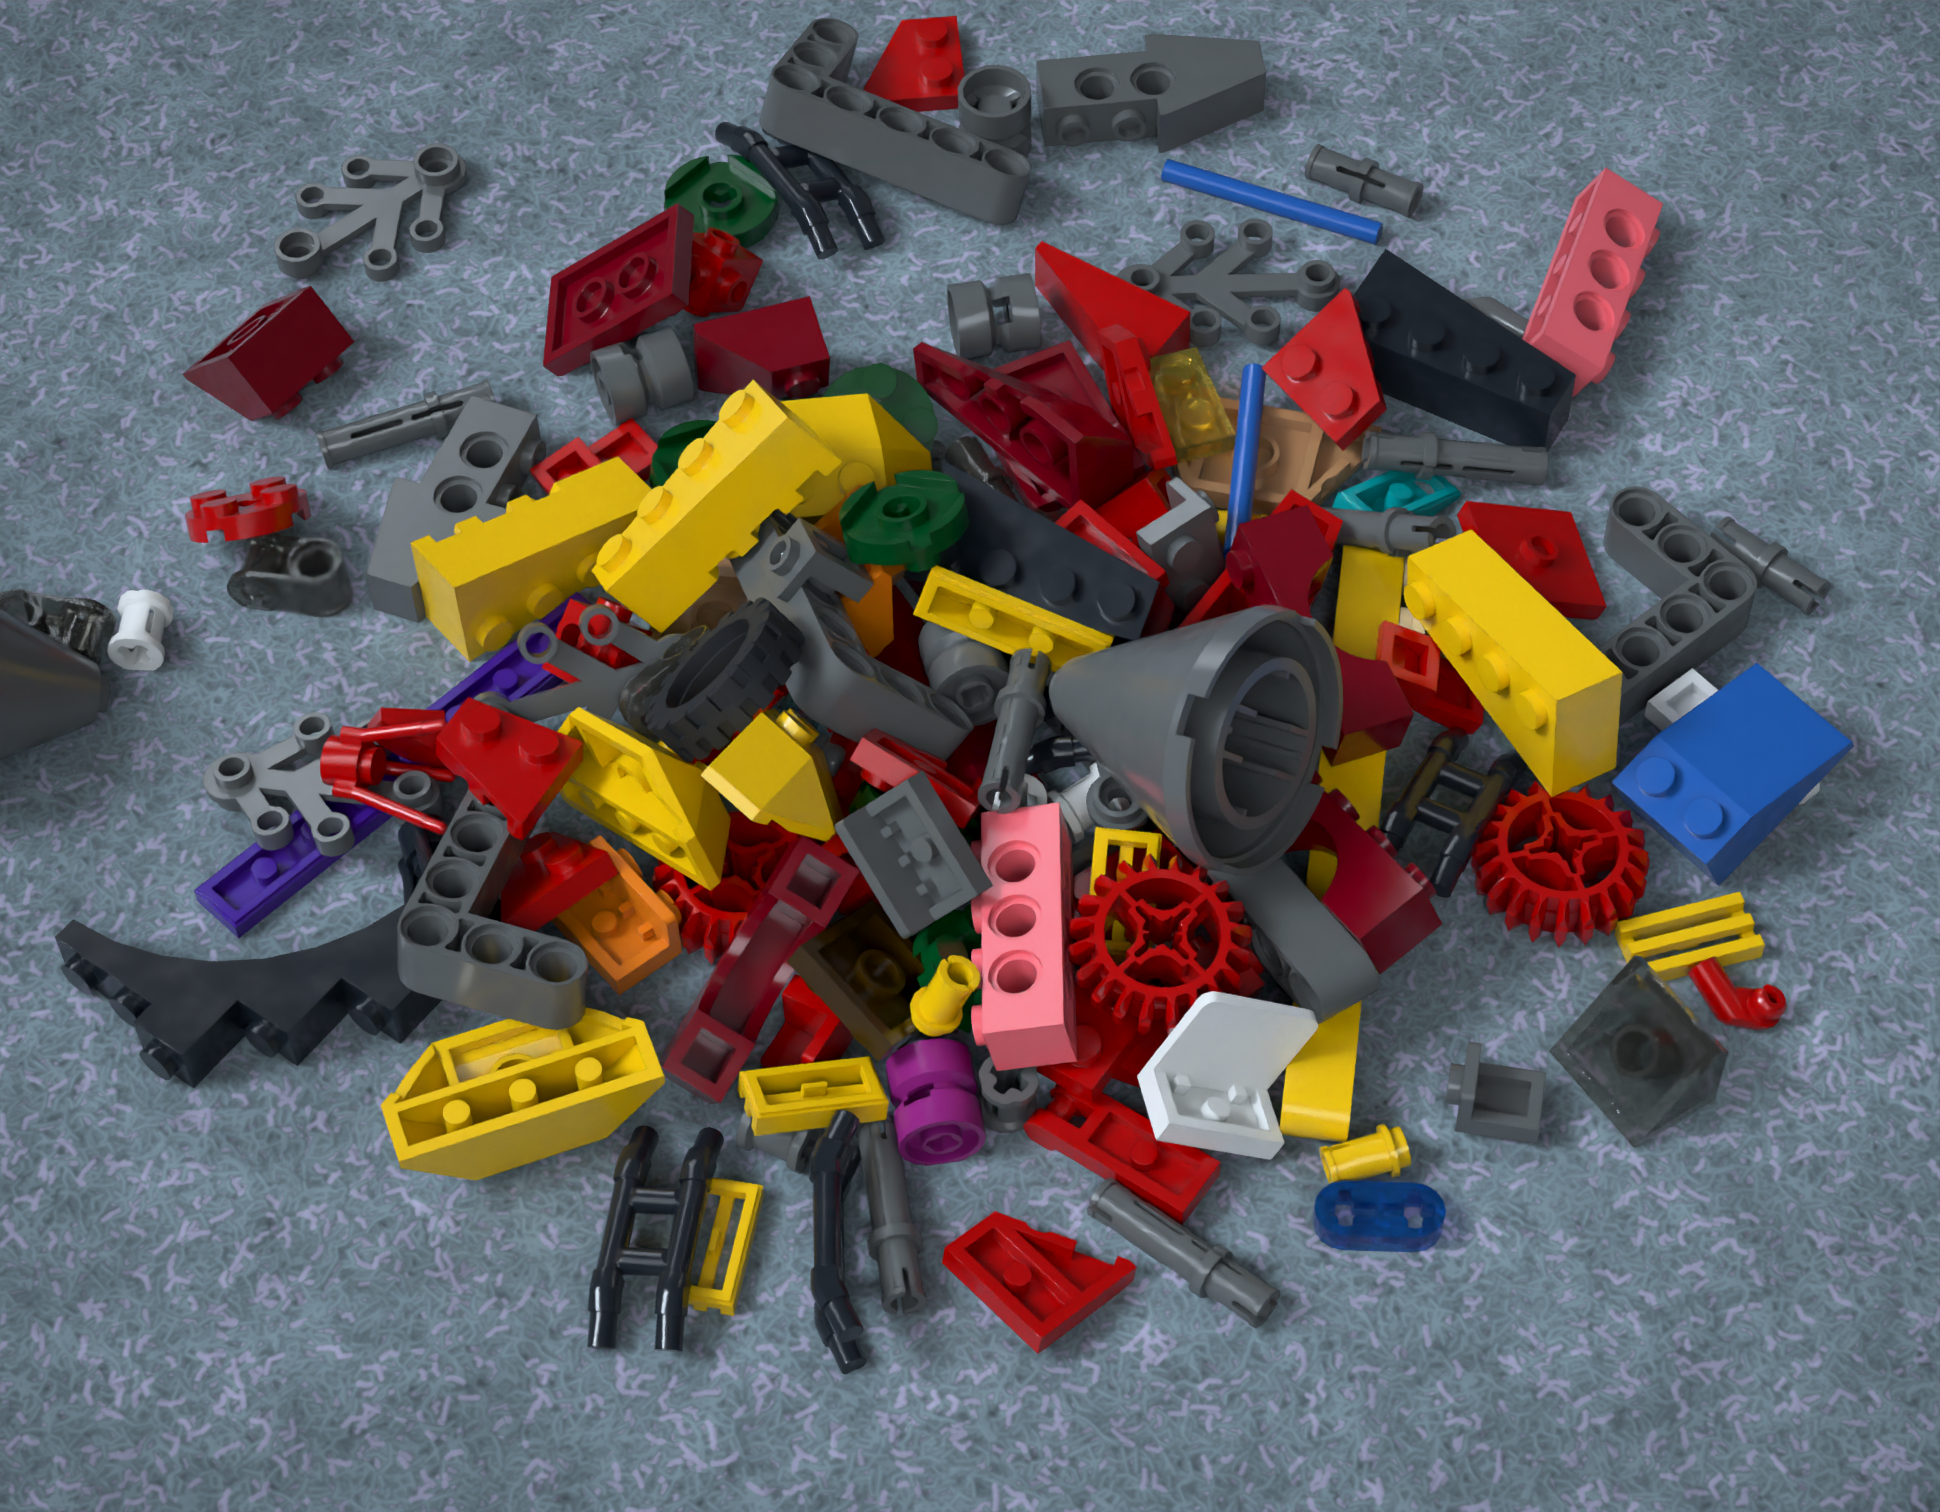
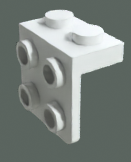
[1137,991,1318,1160]

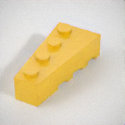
[591,380,842,634]
[410,457,652,662]
[1404,529,1623,797]

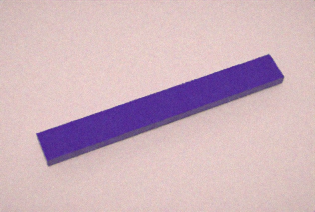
[194,592,593,939]

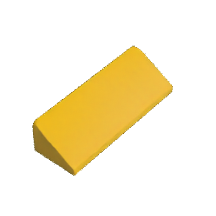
[913,565,1114,673]

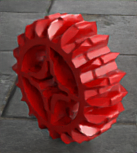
[1470,781,1650,948]
[652,810,816,965]
[1068,853,1252,1036]

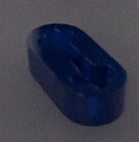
[1312,1180,1446,1252]

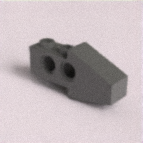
[1036,34,1266,153]
[366,396,546,623]

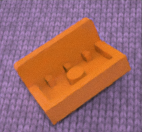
[551,835,682,995]

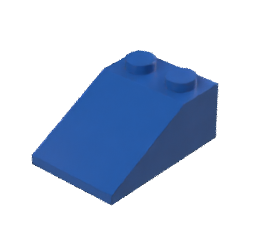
[1612,663,1854,885]

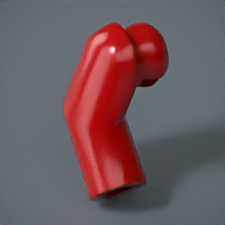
[1688,956,1787,1031]

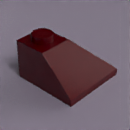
[694,296,830,399]

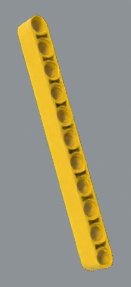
[1279,545,1405,1142]

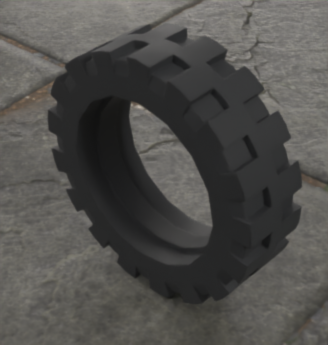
[645,597,805,762]

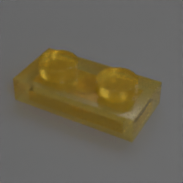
[1149,347,1236,464]

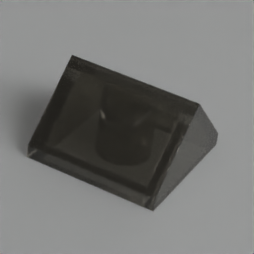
[1549,955,1729,1148]

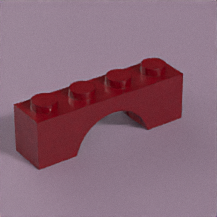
[1226,505,1414,767]
[1284,769,1442,975]
[659,835,860,1104]

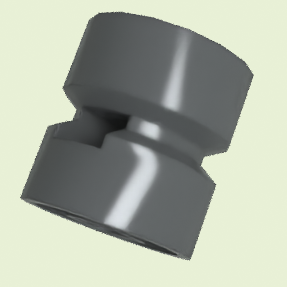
[958,65,1032,158]
[947,273,1041,359]
[590,327,695,425]
[918,621,1010,726]

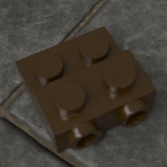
[787,899,924,1061]

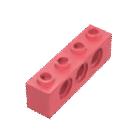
[1522,168,1663,397]
[971,802,1077,1071]

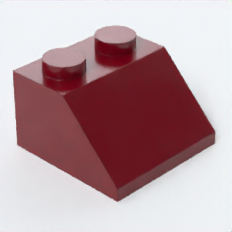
[183,285,355,421]

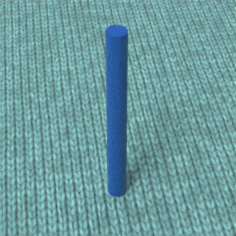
[1161,159,1383,245]
[1223,363,1266,559]

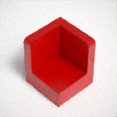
[1095,468,1172,549]
[760,974,854,1069]

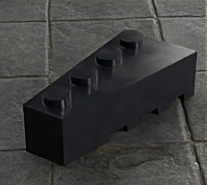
[1353,249,1576,452]
[903,462,1175,647]

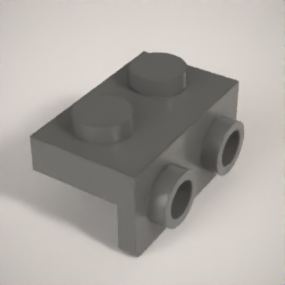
[1136,477,1226,630]
[835,770,993,939]

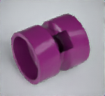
[885,1038,986,1166]

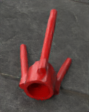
[320,719,456,835]

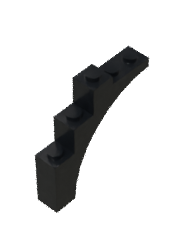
[55,902,501,1088]

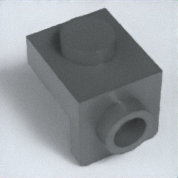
[1445,1041,1546,1144]

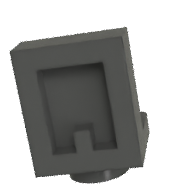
[761,517,874,603]

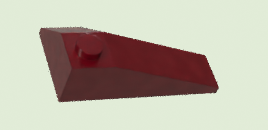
[913,342,1134,510]

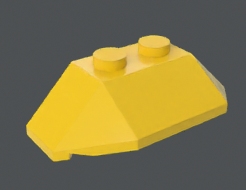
[780,393,932,525]
[557,707,731,891]
[701,708,844,842]
[381,1007,665,1180]

